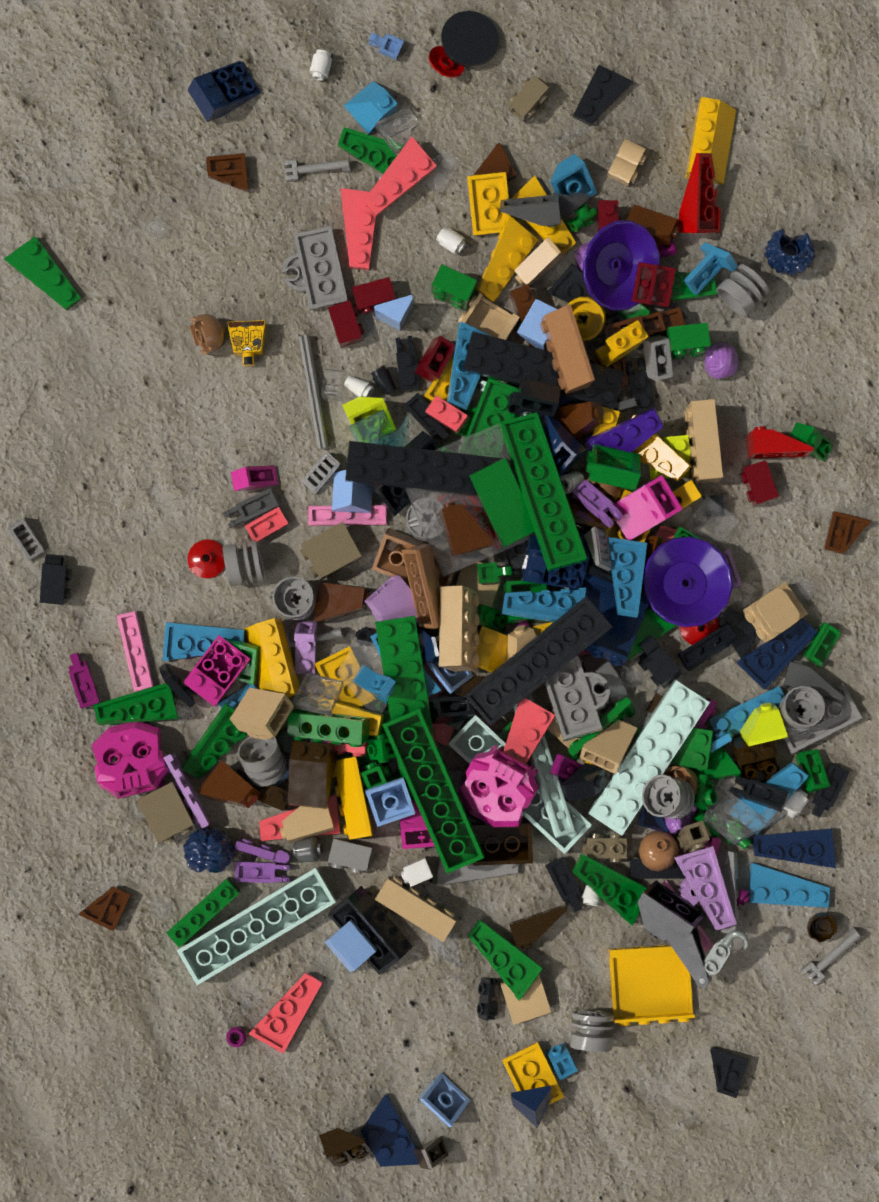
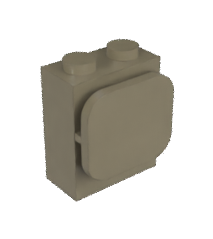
[300,522,362,580]
[136,782,196,844]

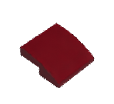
[631,262,676,307]

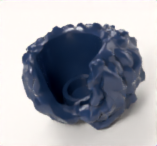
[764,229,816,276]
[183,828,235,873]

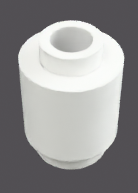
[309,50,332,81]
[436,227,466,254]
[560,472,585,494]
[783,788,809,819]

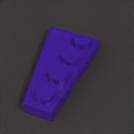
[584,408,664,452]

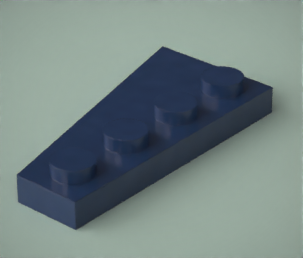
[735,619,818,690]
[752,828,836,868]

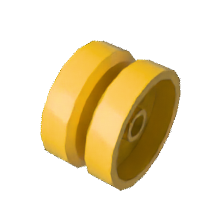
[568,296,606,341]

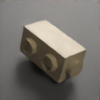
[508,76,549,122]
[676,821,711,853]
[582,834,627,862]

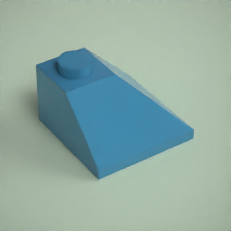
[344,81,398,135]
[550,154,597,198]

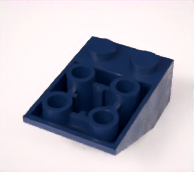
[187,60,261,122]
[539,414,586,477]
[522,535,589,589]

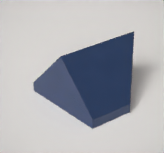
[417,626,439,663]
[637,805,669,833]
[511,1086,552,1128]

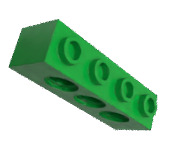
[287,709,370,747]
[166,877,241,948]

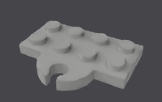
[282,226,348,311]
[545,655,610,742]

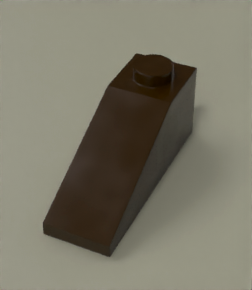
[237,769,288,811]
[509,904,567,949]

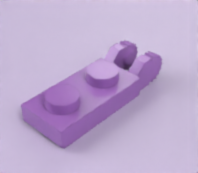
[571,480,623,528]
[235,839,290,864]
[235,861,291,883]

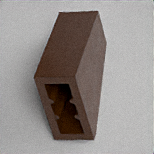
[627,204,680,246]
[554,402,603,441]
[439,502,493,557]
[313,582,371,623]
[197,761,261,808]

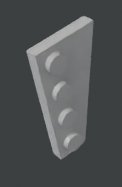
[783,684,862,755]

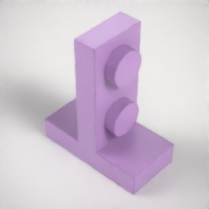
[294,621,317,674]

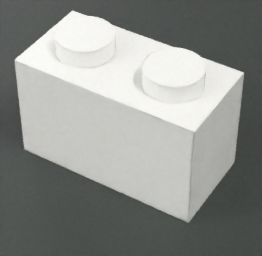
[401,857,433,887]

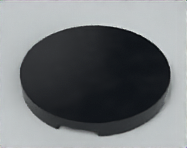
[441,11,499,68]

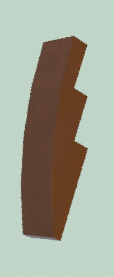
[603,307,685,339]

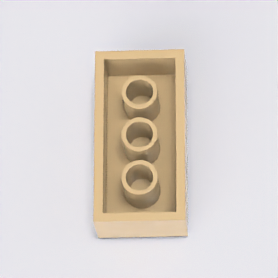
[683,399,723,485]
[439,585,480,672]
[375,876,456,942]

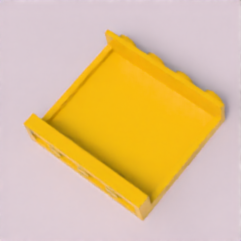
[608,944,695,1026]

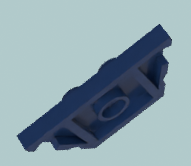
[361,1094,419,1167]

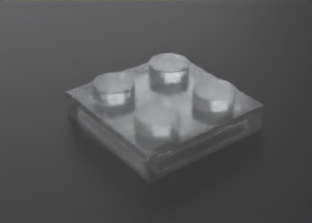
[292,673,344,716]

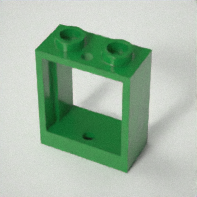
[586,444,641,491]

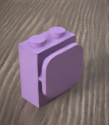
[365,575,419,625]

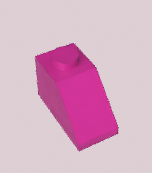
[231,465,279,491]

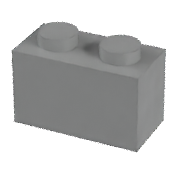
[643,335,673,381]
[328,838,373,874]

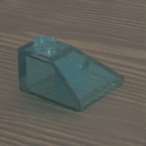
[348,410,399,446]

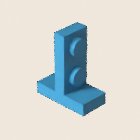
[684,242,738,295]
[352,665,396,703]

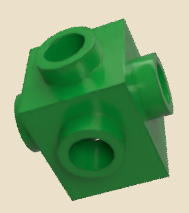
[367,734,396,763]
[361,761,391,789]

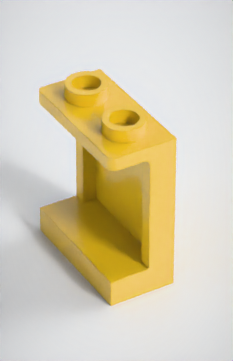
[594,321,649,367]

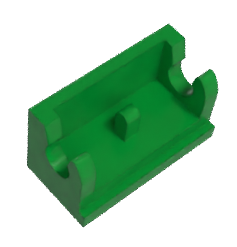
[802,622,841,668]

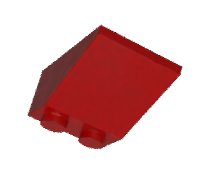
[746,426,813,459]

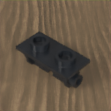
[477,978,500,1021]

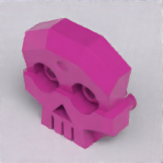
[92,722,168,799]
[458,746,538,827]

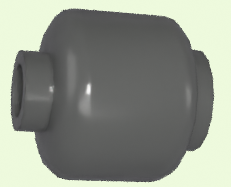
[293,836,324,862]

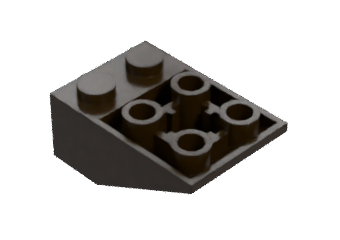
[731,736,780,791]

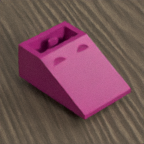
[613,475,682,540]
[183,635,250,707]
[400,799,434,849]

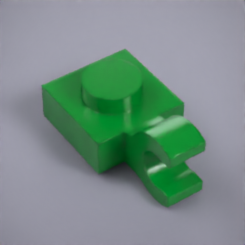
[477,562,512,584]

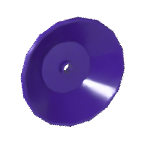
[583,220,660,311]
[643,537,733,627]

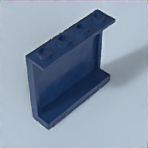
[569,571,649,666]

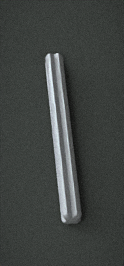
[299,335,328,449]

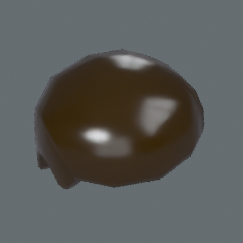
[807,912,838,943]

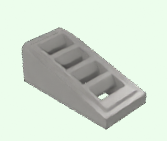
[301,451,341,494]
[7,517,46,561]
[584,527,612,571]

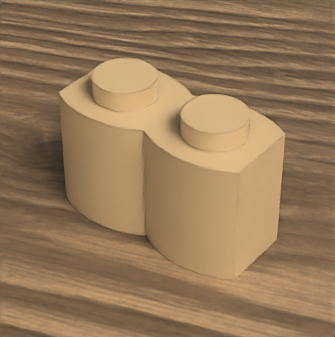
[607,139,647,186]

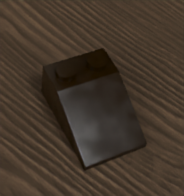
[288,741,338,809]

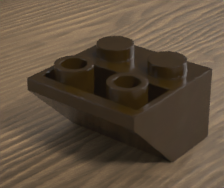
[319,1128,372,1167]

